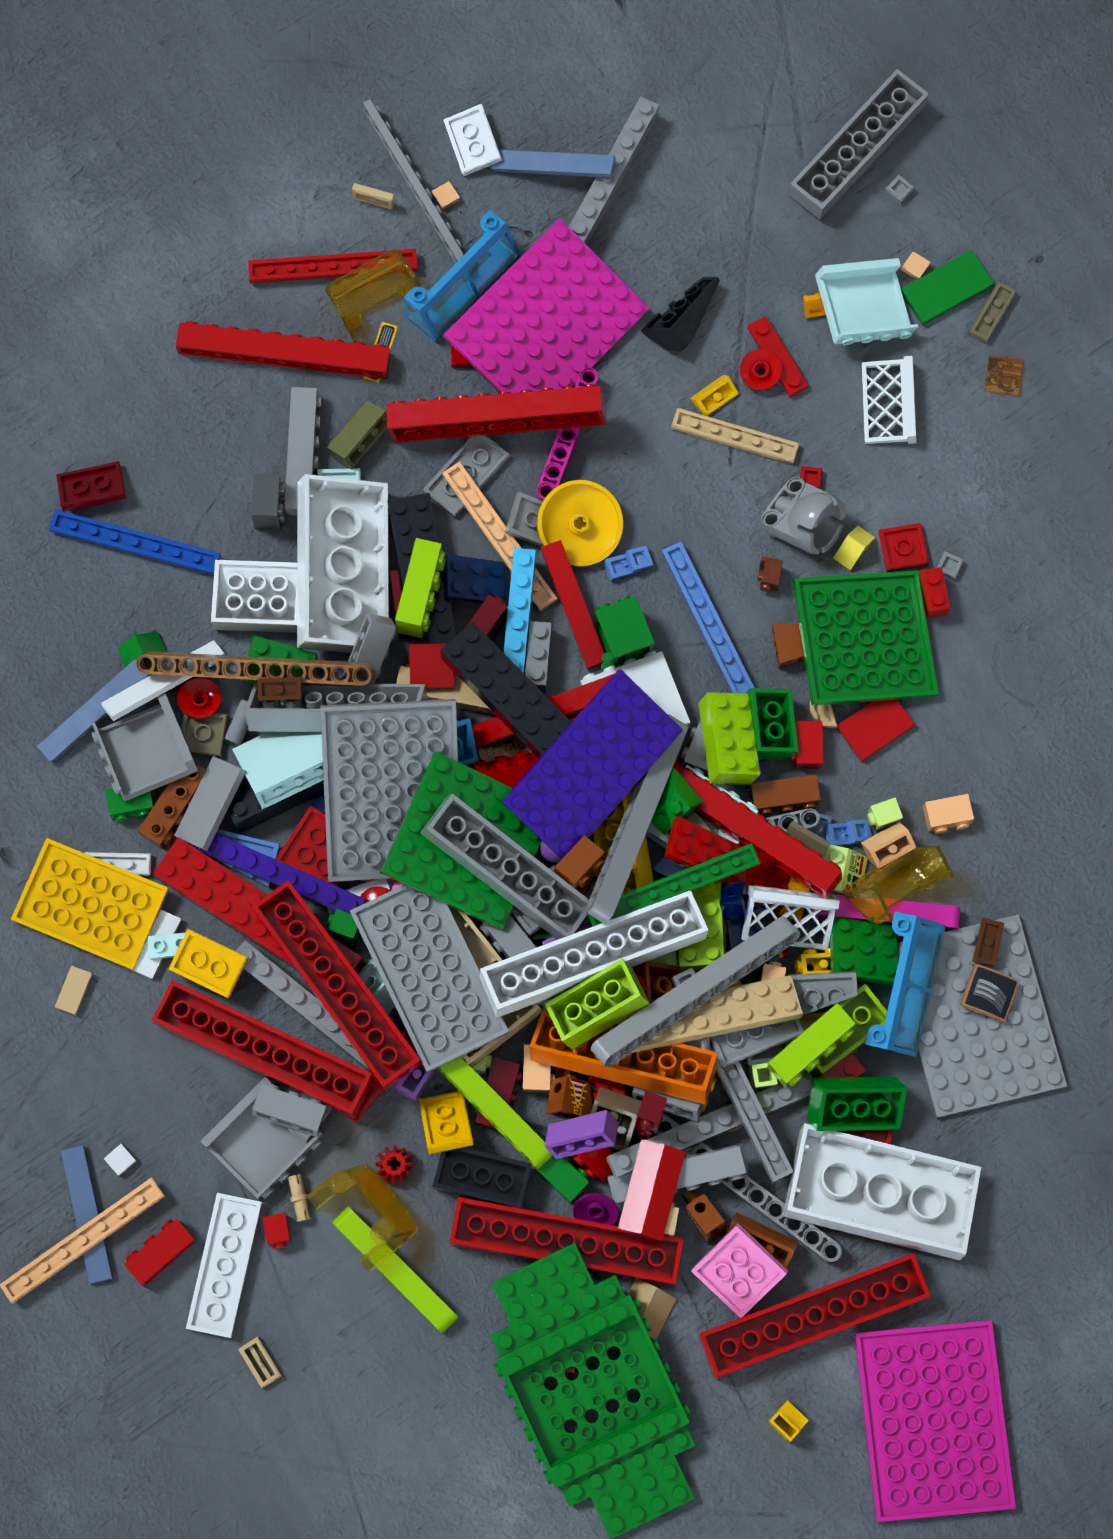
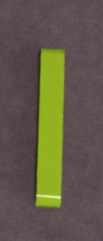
[437,1057,553,1170]
[332,1206,459,1334]

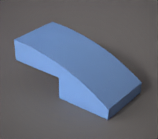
[603,546,654,582]
[823,819,872,846]

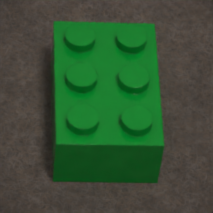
[242,635,318,685]
[746,688,798,760]

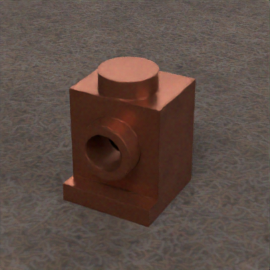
[757,557,783,592]

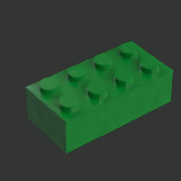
[807,1077,907,1131]

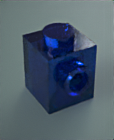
[720,882,748,918]

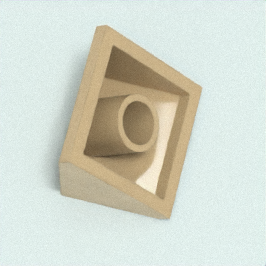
[628,1279,676,1340]

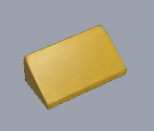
[690,375,739,416]

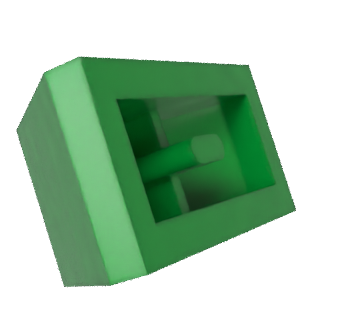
[118,632,166,667]

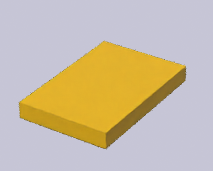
[169,929,249,998]
[419,1091,473,1154]

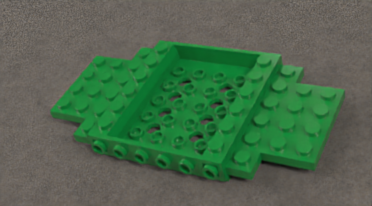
[490,1243,695,1539]

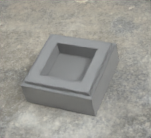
[885,175,915,204]
[937,551,964,580]

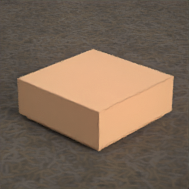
[431,181,460,211]
[901,251,931,280]

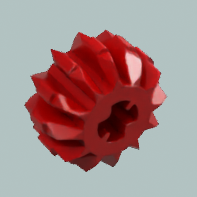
[375,1145,414,1185]

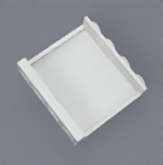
[580,651,690,728]

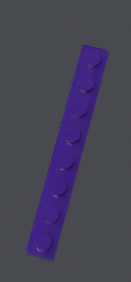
[196,833,367,914]

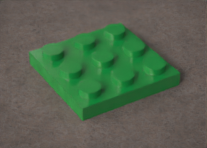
[830,916,898,986]

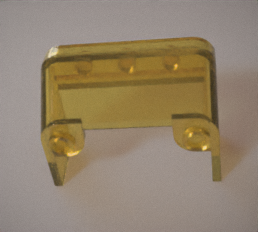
[325,249,421,343]
[842,845,955,924]
[307,1165,417,1273]

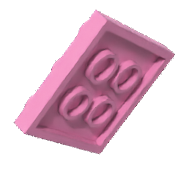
[691,1223,788,1318]

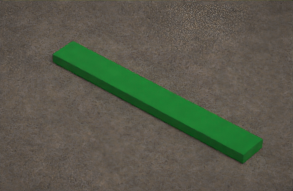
[587,843,761,927]

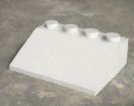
[211,560,297,633]

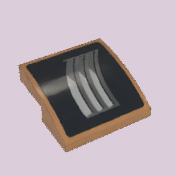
[960,964,1019,1022]

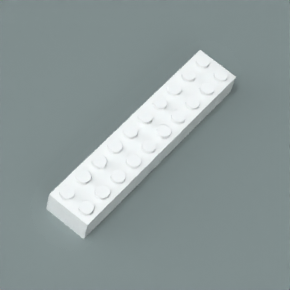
[480,890,708,1018]

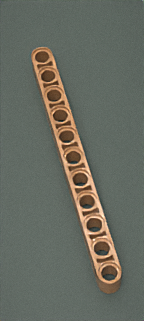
[136,651,376,686]

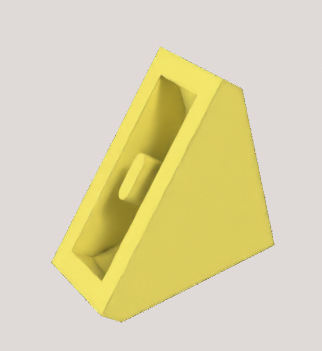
[833,526,875,571]

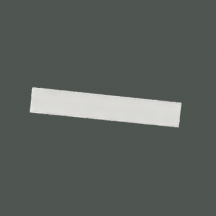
[101,640,225,721]

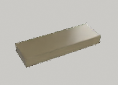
[968,281,1017,345]

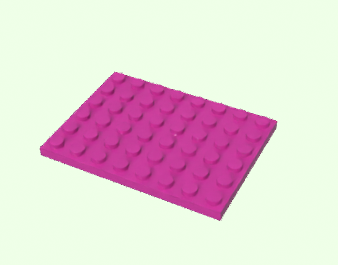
[443,218,650,393]
[854,1320,1016,1522]

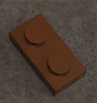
[257,677,303,701]
[972,917,1004,967]

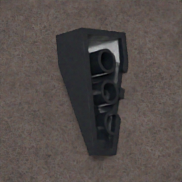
[641,277,720,351]

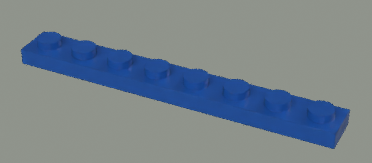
[49,509,221,575]

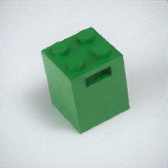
[594,596,655,670]

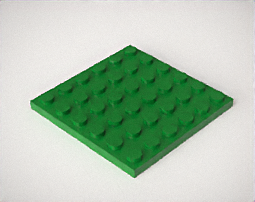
[792,570,939,706]
[380,751,541,930]

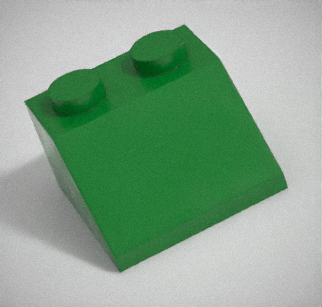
[651,768,703,835]

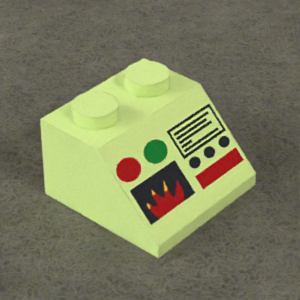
[824,845,868,897]

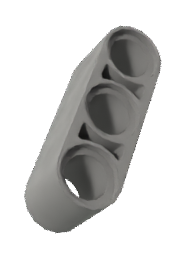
[766,808,821,833]

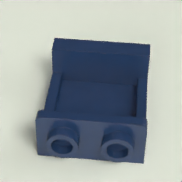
[725,905,779,966]

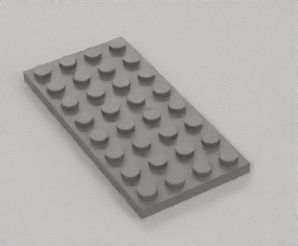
[350,885,509,1073]

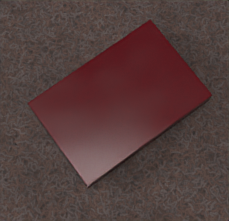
[56,461,126,512]

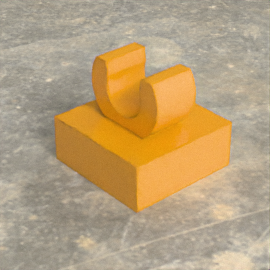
[803,293,826,319]

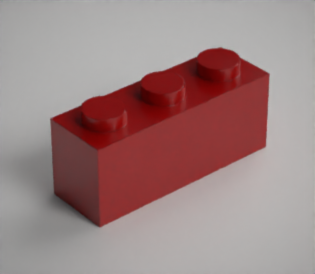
[124,1219,196,1287]

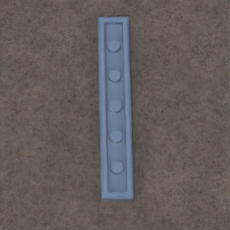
[491,150,616,178]
[37,659,150,764]
[61,1145,113,1285]

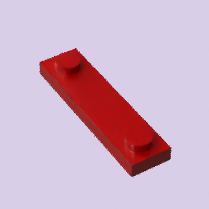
[747,316,808,398]

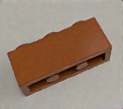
[750,775,821,816]
[726,1212,799,1269]

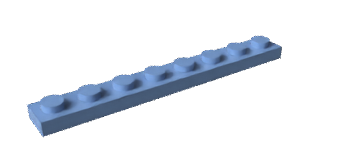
[661,542,754,693]

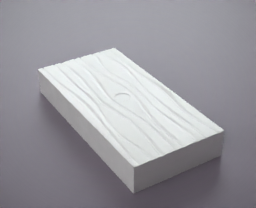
[297,474,389,653]
[783,1123,981,1260]

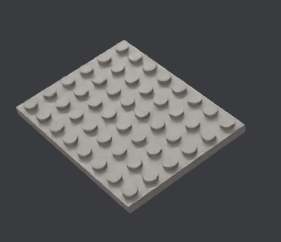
[320,699,458,882]
[897,914,1067,1119]

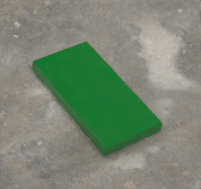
[901,250,994,325]

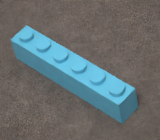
[504,548,537,674]

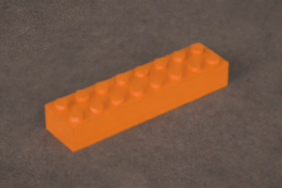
[529,1009,718,1104]

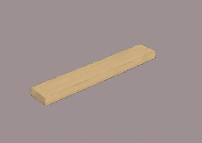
[671,408,800,465]

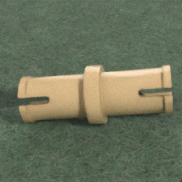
[287,1174,311,1222]

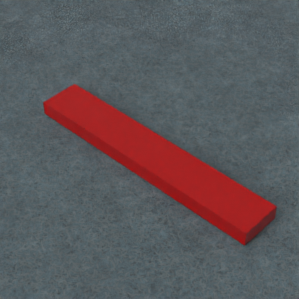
[540,540,604,669]

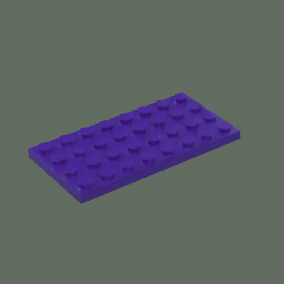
[501,669,683,859]

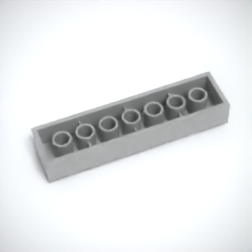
[788,69,929,220]
[244,683,428,732]
[420,793,589,940]

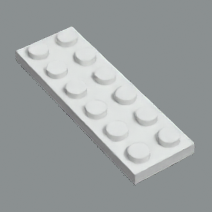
[186,1193,262,1338]

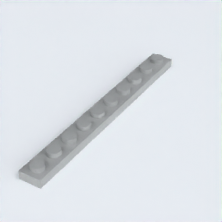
[363,99,473,280]
[671,968,794,1183]
[606,1072,813,1179]

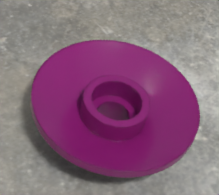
[573,1193,619,1225]

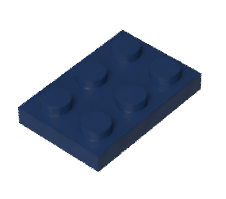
[443,554,506,603]

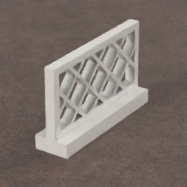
[862,356,917,444]
[741,885,840,950]

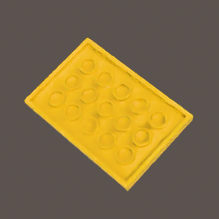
[11,838,169,970]

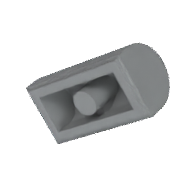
[224,699,248,747]

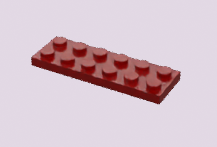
[664,816,790,910]

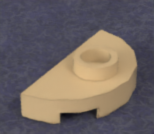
[809,700,837,728]

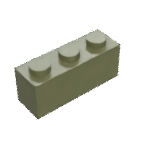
[327,400,387,470]

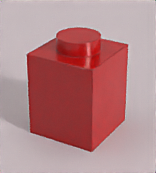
[262,1213,291,1249]

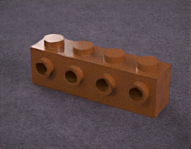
[138,763,206,849]

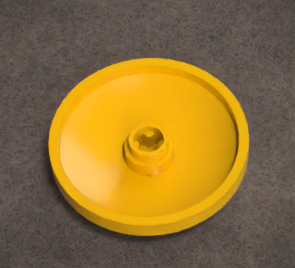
[537,480,623,567]

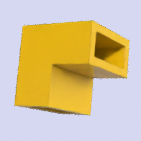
[767,1400,809,1442]

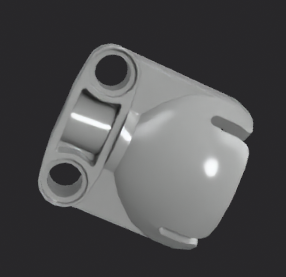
[761,477,846,554]

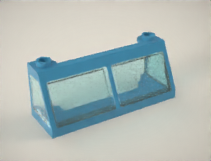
[404,210,521,343]
[865,912,946,1057]

